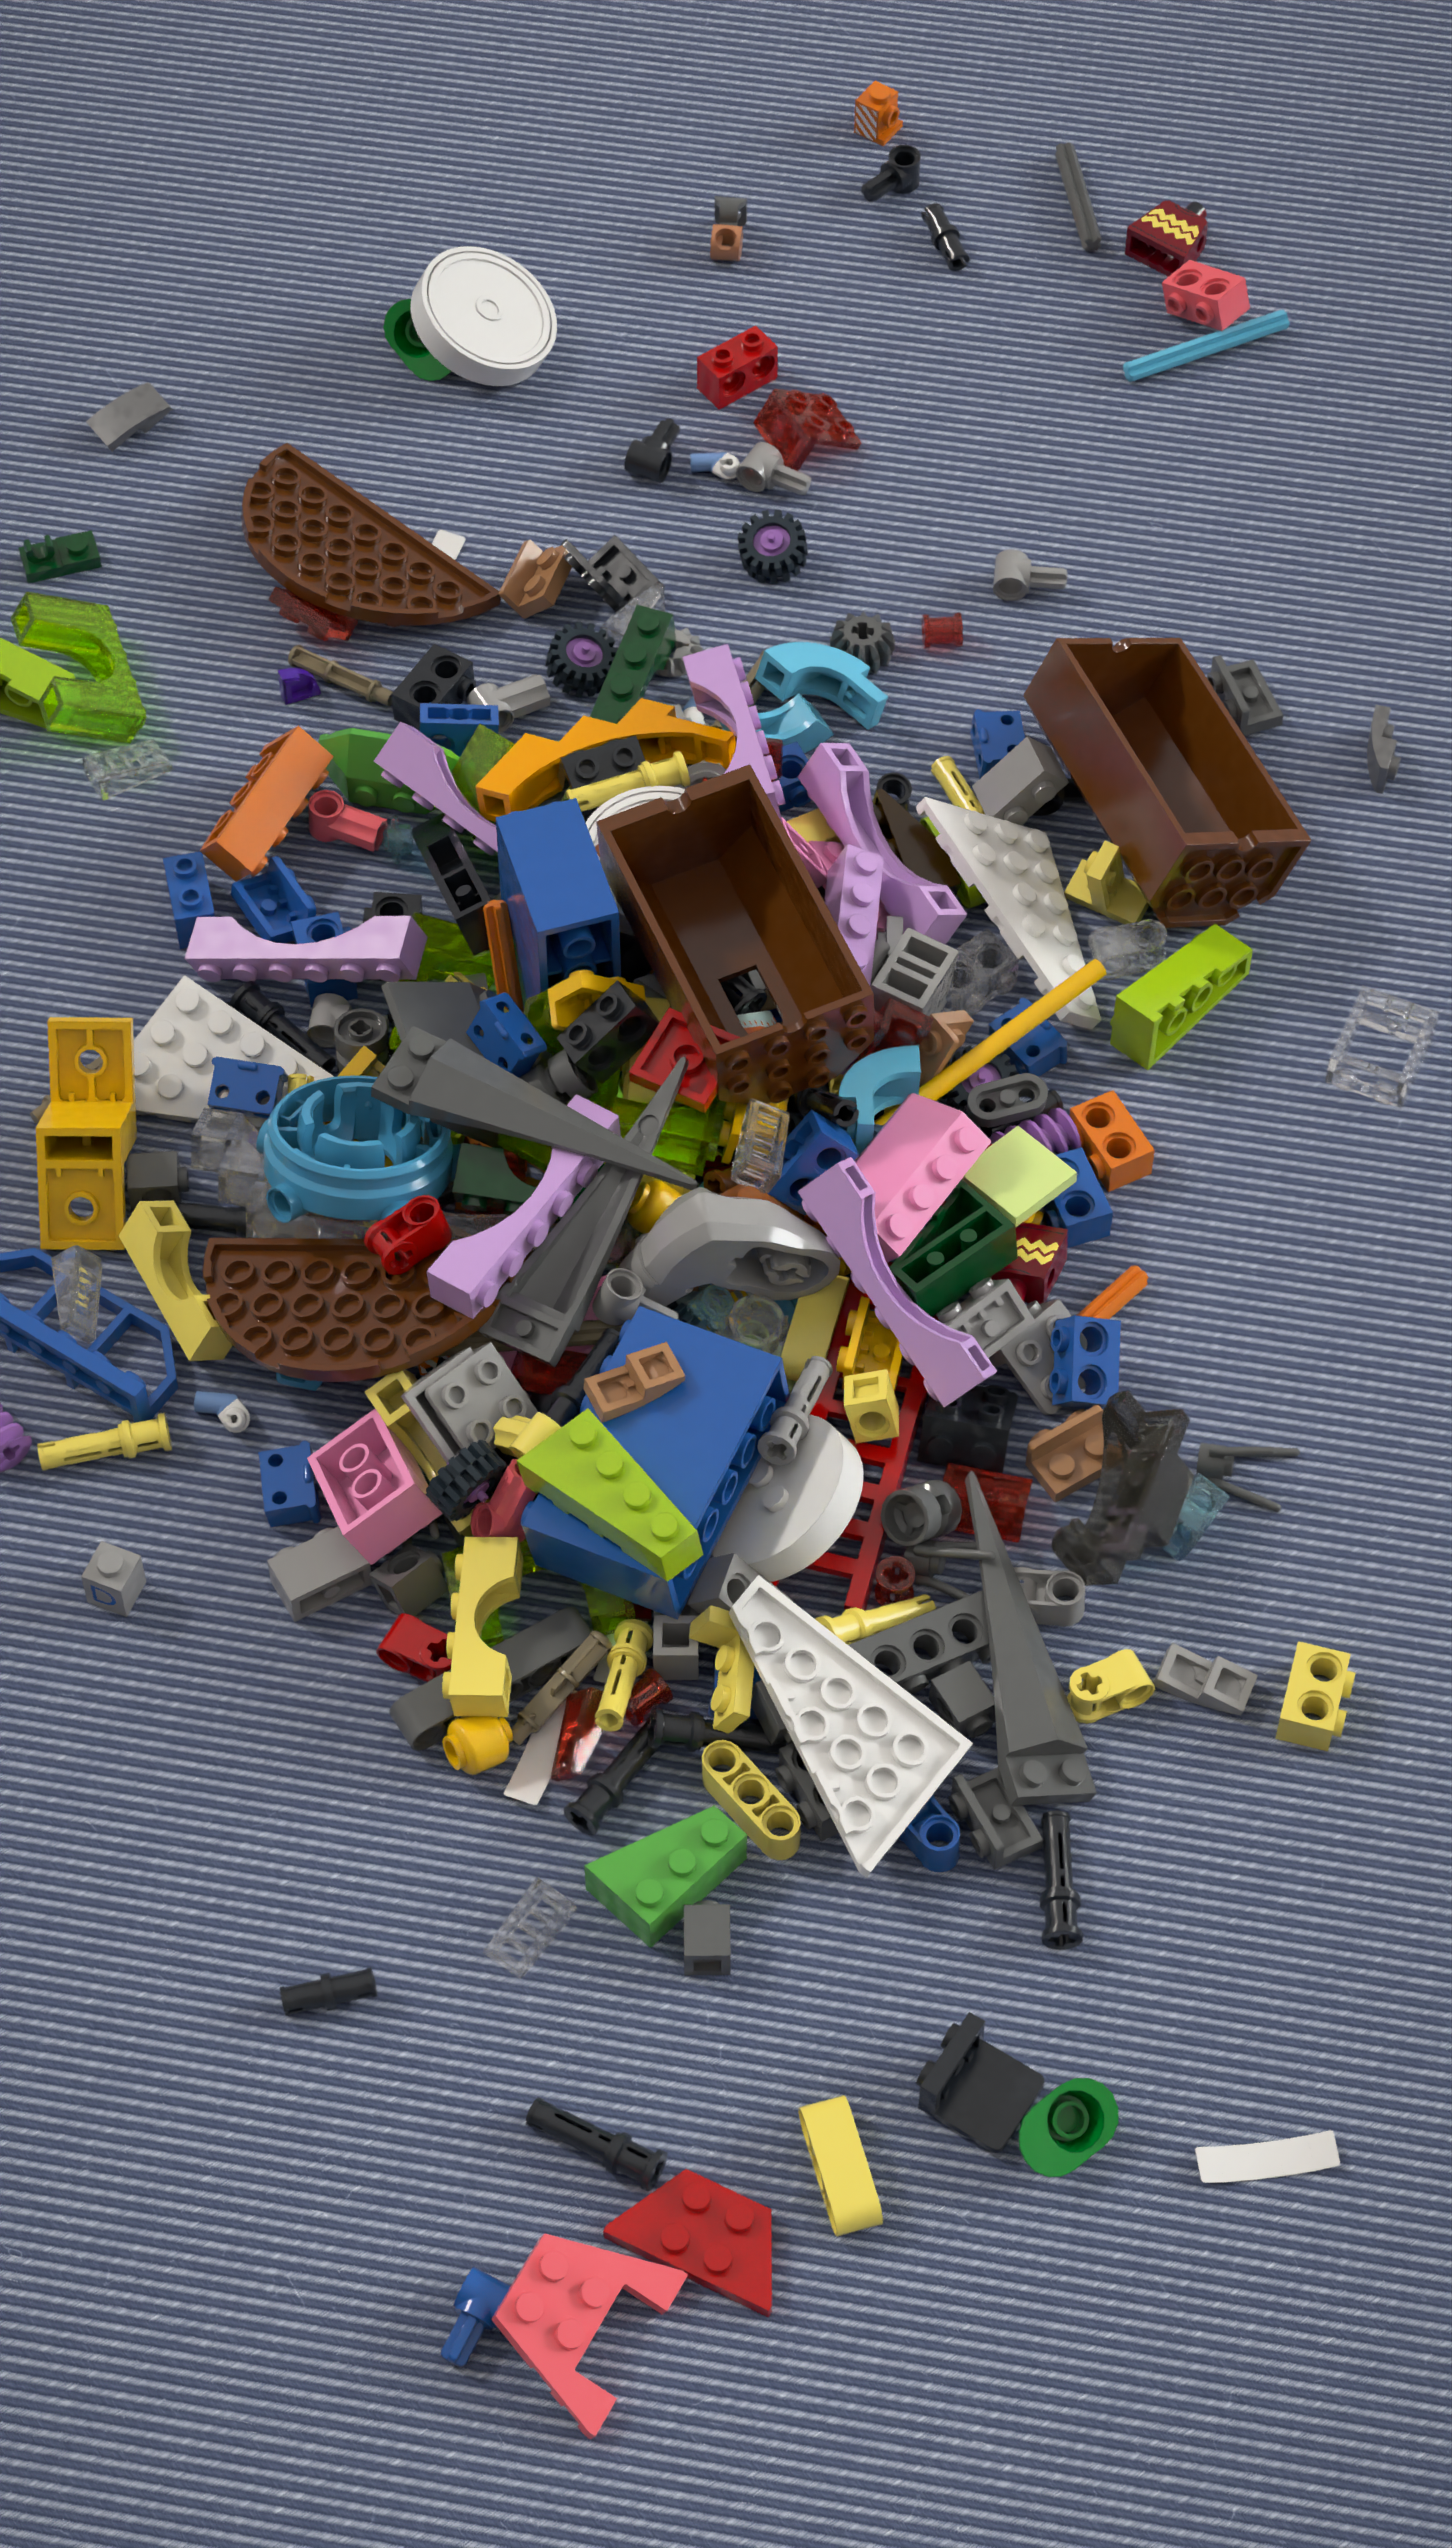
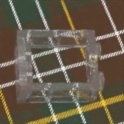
[1325,986,1440,1109]

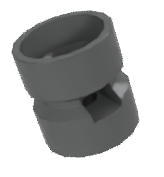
[334,1008,389,1075]
[520,1049,598,1105]
[881,1480,962,1546]

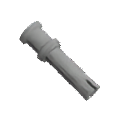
[758,1356,833,1466]

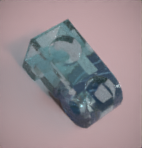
[1150,1473,1230,1561]

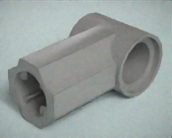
[467,674,550,734]

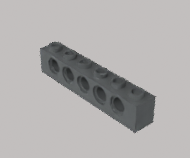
[751,1590,991,1746]

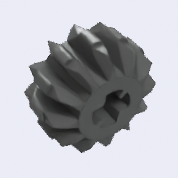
[830,610,895,674]

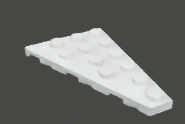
[916,797,1101,1030]
[134,975,334,1131]
[729,1575,973,1878]

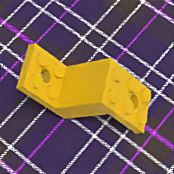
[36,1017,137,1250]

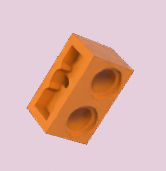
[1069,1090,1155,1192]

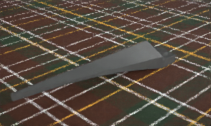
[371,1026,697,1190]
[478,1056,689,1368]
[965,1470,1097,1806]

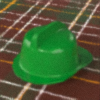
[383,299,451,381]
[1019,2078,1118,2177]

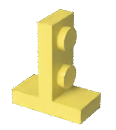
[1064,841,1149,929]
[689,1605,755,1734]

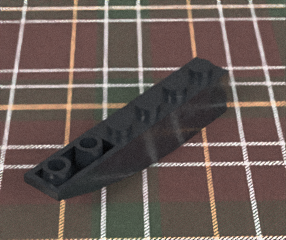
[409,813,491,956]

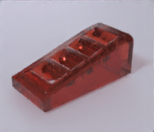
[551,1687,603,1782]

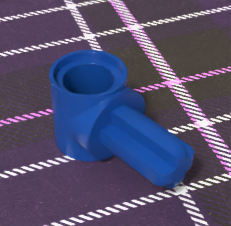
[440,2267,511,2367]

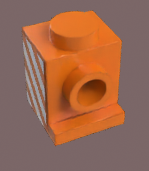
[854,81,903,146]

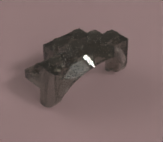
[1051,1390,1194,1586]

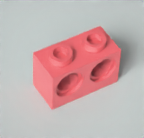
[1162,260,1250,331]

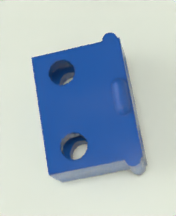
[970,709,1025,778]
[466,992,547,1077]
[988,998,1068,1077]
[207,1057,288,1120]
[258,1440,322,1528]

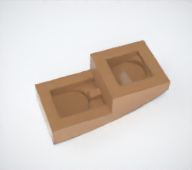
[583,1342,686,1423]

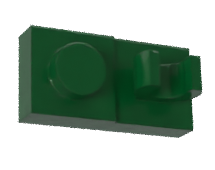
[19,530,102,584]

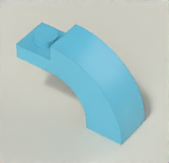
[755,642,888,730]
[720,694,834,753]
[836,1045,921,1157]

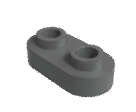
[966,1073,1048,1128]

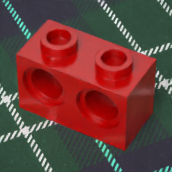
[697,325,778,410]

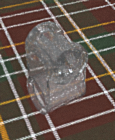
[1087,919,1167,980]

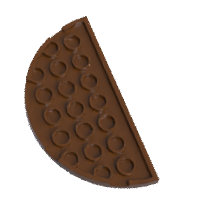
[241,442,501,627]
[203,1238,534,1382]

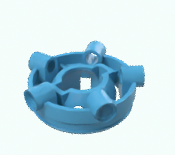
[256,1075,461,1223]

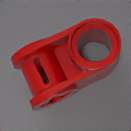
[364,1195,452,1275]
[376,1613,452,1682]

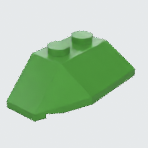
[318,728,474,814]

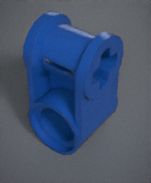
[898,1795,960,1873]

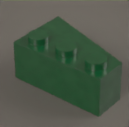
[889,1179,1018,1317]

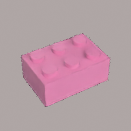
[307,1409,443,1565]

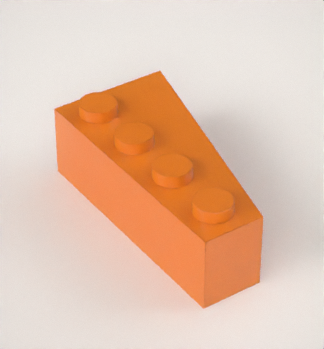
[200,726,334,882]

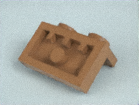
[499,540,572,619]
[912,1010,974,1088]
[1025,1404,1127,1503]

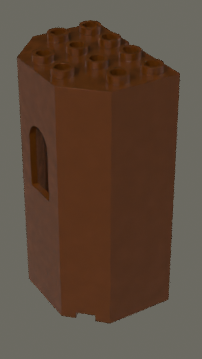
[1023,638,1312,928]
[596,764,874,1107]

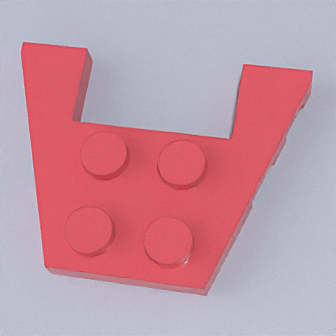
[491,2233,688,2440]

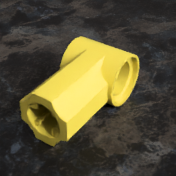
[493,1412,562,1459]

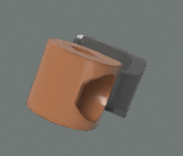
[710,196,747,262]

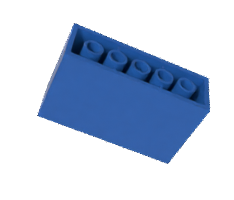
[495,798,621,1050]
[521,1306,790,1620]

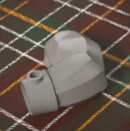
[618,1187,840,1307]

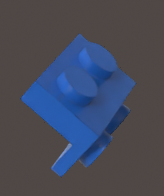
[230,856,316,943]

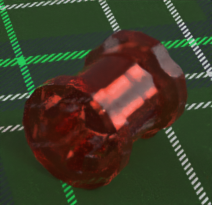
[921,612,963,649]
[875,1556,915,1606]
[624,1668,673,1726]

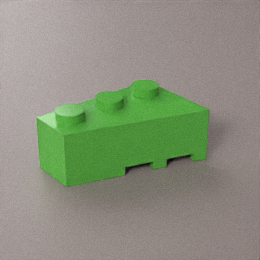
[584,1805,747,1948]

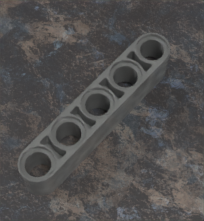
[389,1607,592,1751]

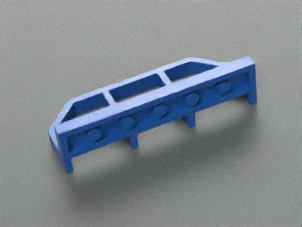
[0,1248,178,1423]

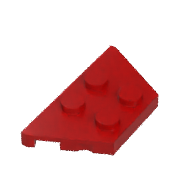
[603,2169,772,2318]

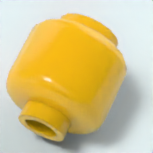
[628,1179,683,1234]
[443,1716,513,1775]

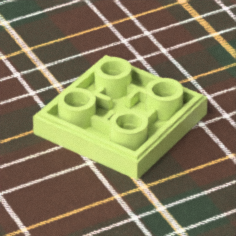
[962,1126,1077,1227]

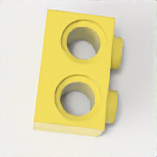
[1275,1641,1355,1751]

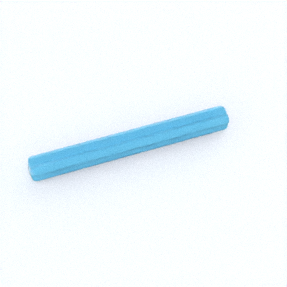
[1123,310,1289,382]

